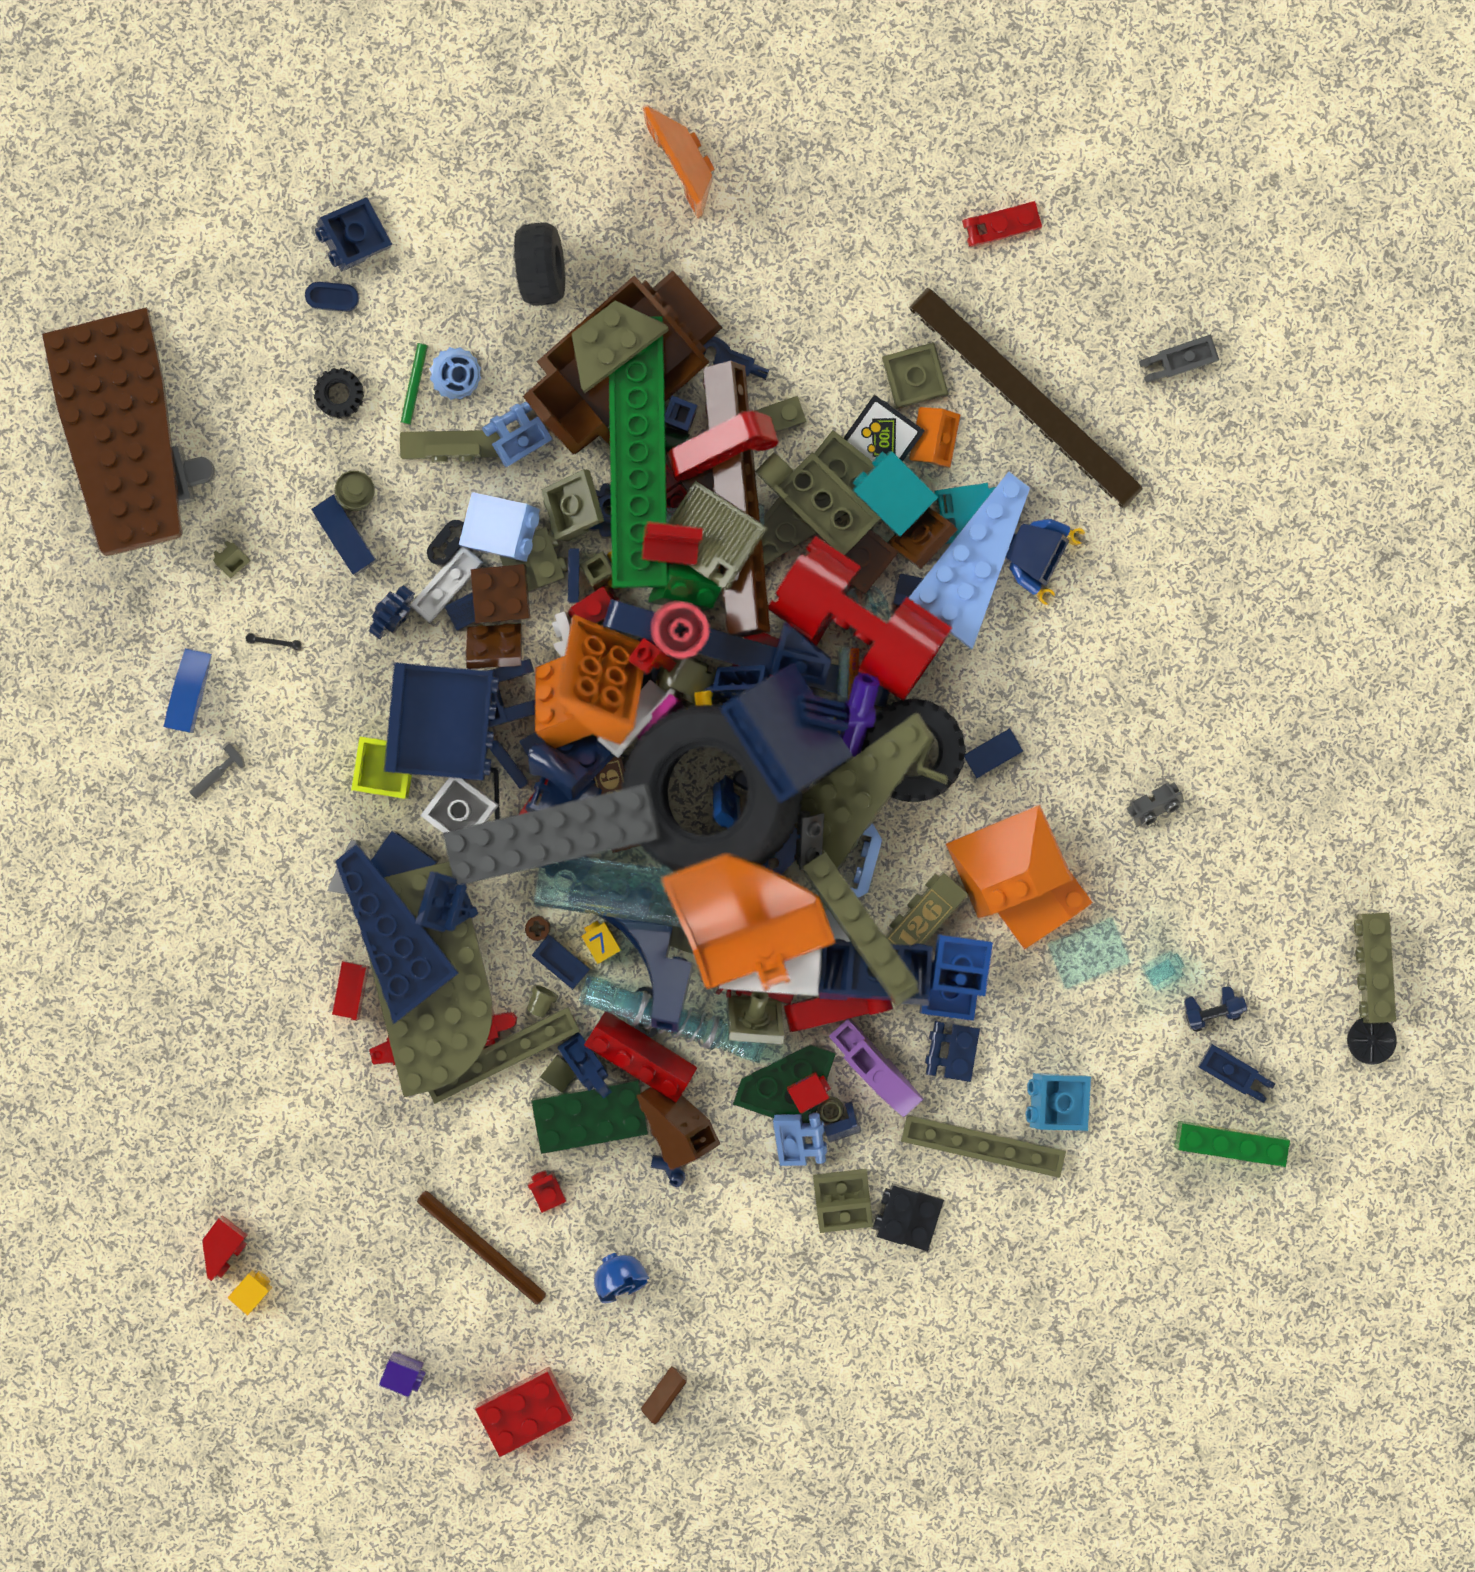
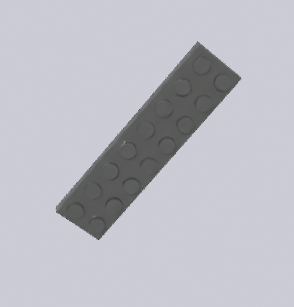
[443,784,661,885]

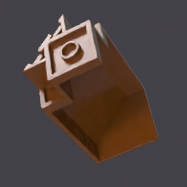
[522,270,723,454]

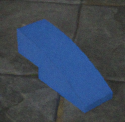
[163,648,212,733]

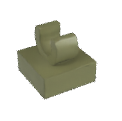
[213,541,251,578]

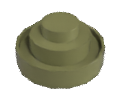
[334,471,375,511]

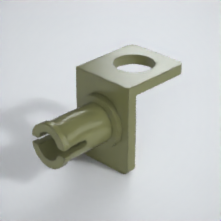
[916,737,948,784]

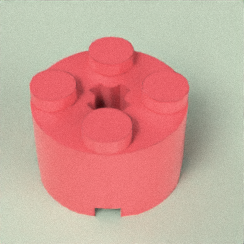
[651,601,709,658]

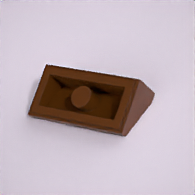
[641,1366,687,1425]

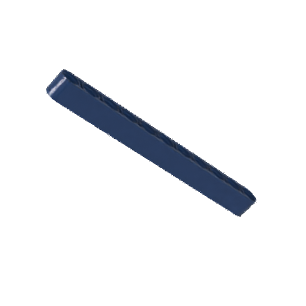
[603,599,890,708]

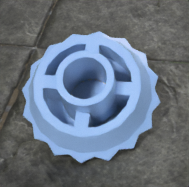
[430,347,481,400]

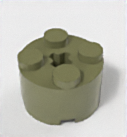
[656,654,717,704]

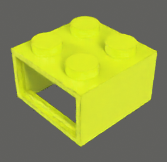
[351,736,412,799]

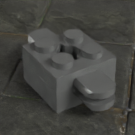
[172,445,215,505]

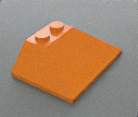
[643,105,715,218]
[946,805,1073,918]

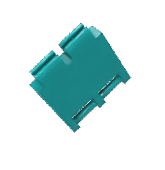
[934,483,996,544]

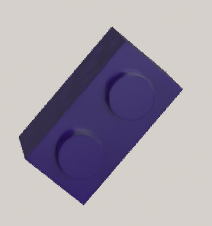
[379,1351,426,1397]

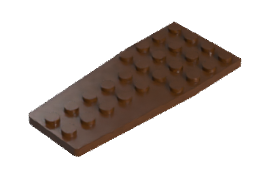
[42,307,183,556]

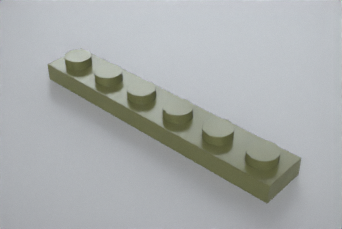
[428,1006,581,1104]
[901,1114,1066,1178]

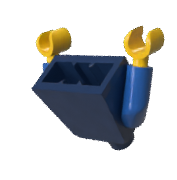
[1006,519,1085,605]

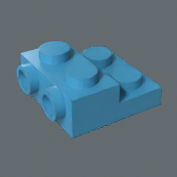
[1026,1073,1091,1131]

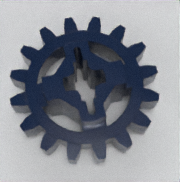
[368,585,415,640]

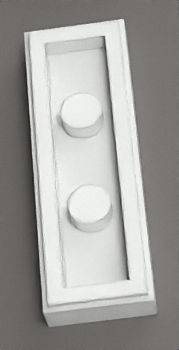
[409,546,484,623]

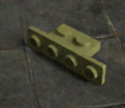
[400,430,500,463]

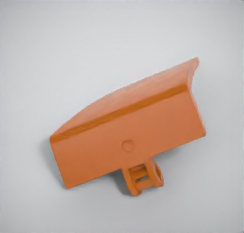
[662,854,835,991]

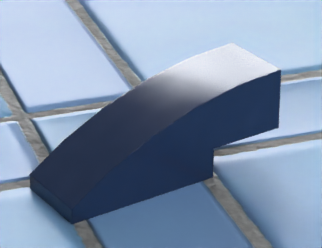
[311,494,378,576]

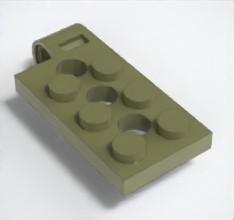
[755,452,881,556]

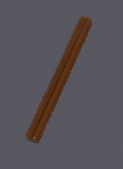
[417,1191,546,1305]

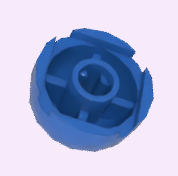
[594,1253,649,1304]

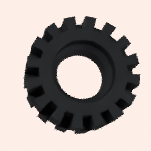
[313,368,364,419]

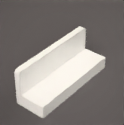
[598,680,675,758]

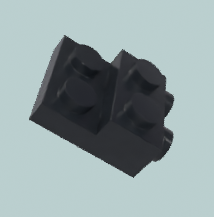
[873,1183,944,1252]

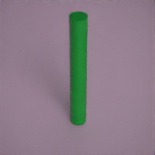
[400,343,428,425]

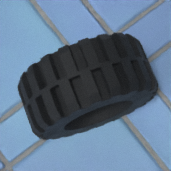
[862,698,966,802]

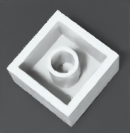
[420,777,499,833]

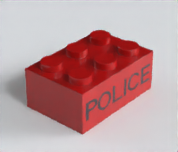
[475,1367,574,1457]

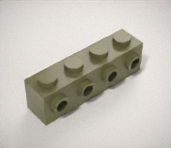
[1354,912,1397,1023]

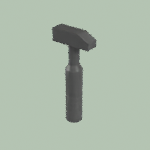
[189,743,245,799]

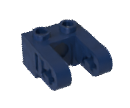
[488,659,535,728]

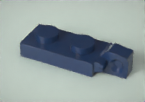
[557,1032,612,1099]

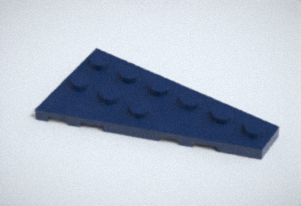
[335,844,459,1024]

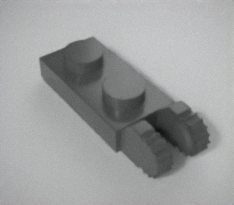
[1139,334,1219,383]

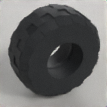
[514,222,566,306]

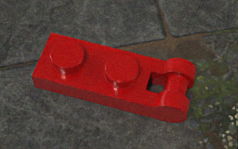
[962,201,1042,247]

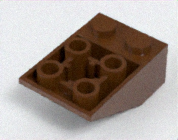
[637,1087,720,1170]

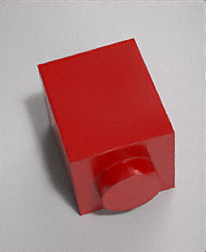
[787,1072,831,1114]

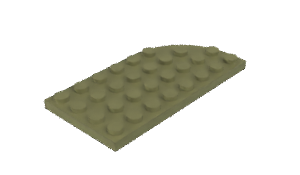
[367,861,493,1097]

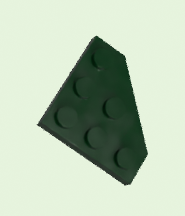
[733,1044,836,1123]

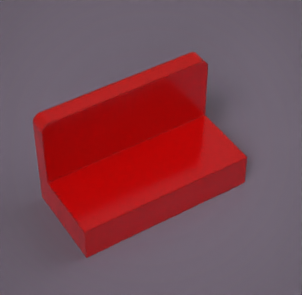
[642,522,703,566]
[332,961,369,1021]

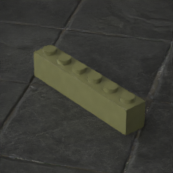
[803,852,919,1006]

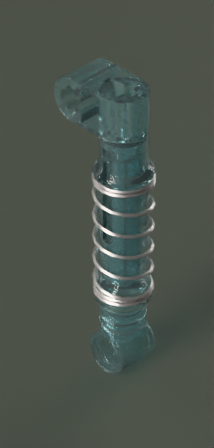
[579,975,766,1063]

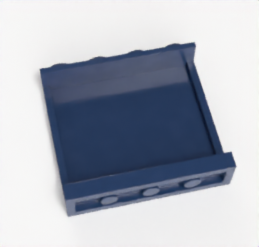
[384,662,499,781]
[720,663,853,802]

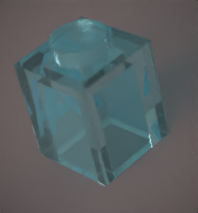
[1140,950,1185,991]

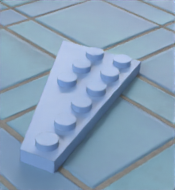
[909,471,1030,650]

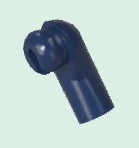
[651,1155,686,1187]

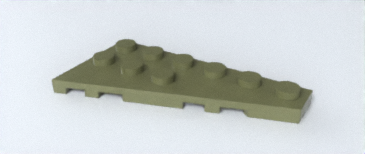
[760,430,874,567]
[800,713,933,869]

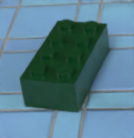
[531,1079,649,1154]

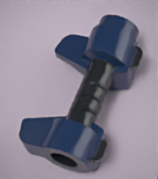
[1184,987,1248,1032]

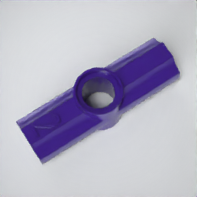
[840,673,880,757]

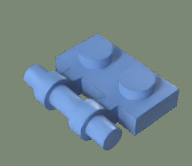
[482,401,553,468]
[773,1113,828,1166]

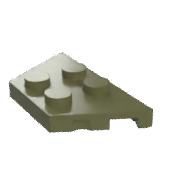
[572,301,669,393]

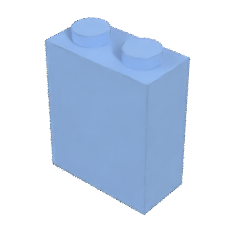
[459,492,540,562]

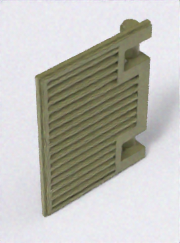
[667,481,767,591]

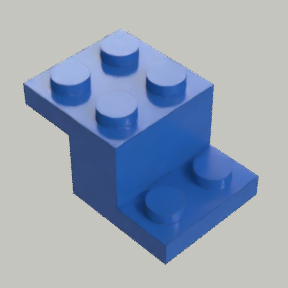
[919,934,993,1021]

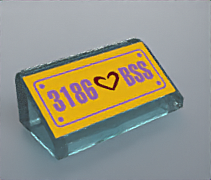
[837,646,860,703]

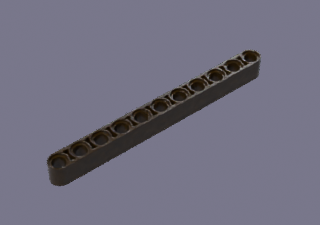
[909,287,1143,509]

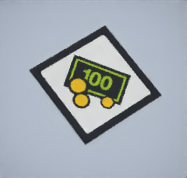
[844,394,925,462]

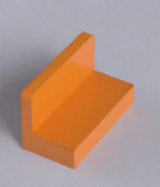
[909,407,961,468]

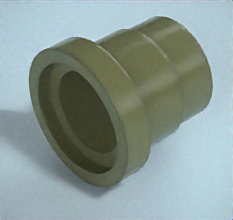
[526,985,558,1018]
[817,1096,844,1123]

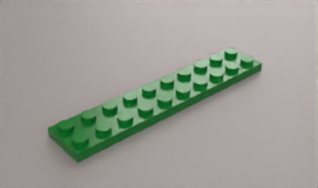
[609,316,667,589]

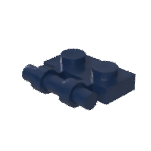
[925,1021,980,1082]

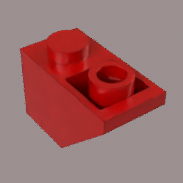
[202,1215,248,1281]

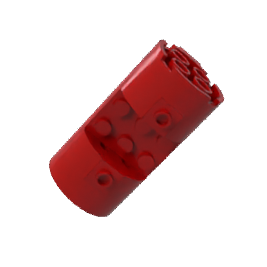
[768,536,953,701]

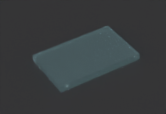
[1047,917,1130,989]

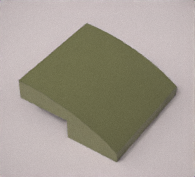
[813,1169,873,1233]

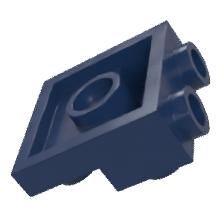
[315,197,393,272]

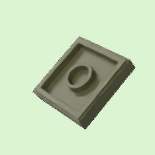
[882,342,949,410]

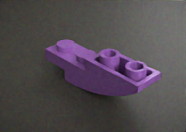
[829,1018,924,1117]

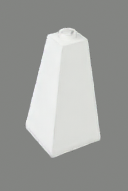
[719,948,822,996]

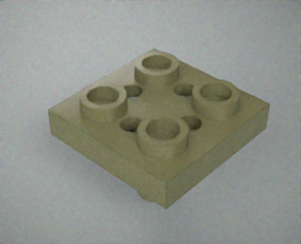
[726,991,785,1044]

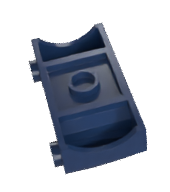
[528,734,615,801]
[818,939,933,1005]

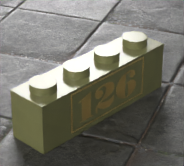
[886,872,968,945]

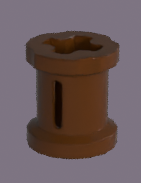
[525,916,551,941]

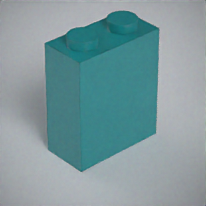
[852,451,938,536]

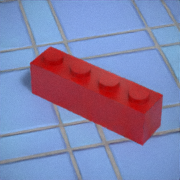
[584,1010,698,1102]

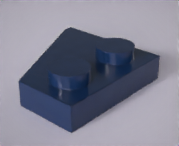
[771,622,831,686]

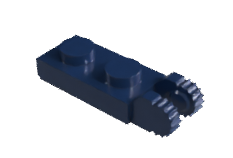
[1197,1044,1276,1103]

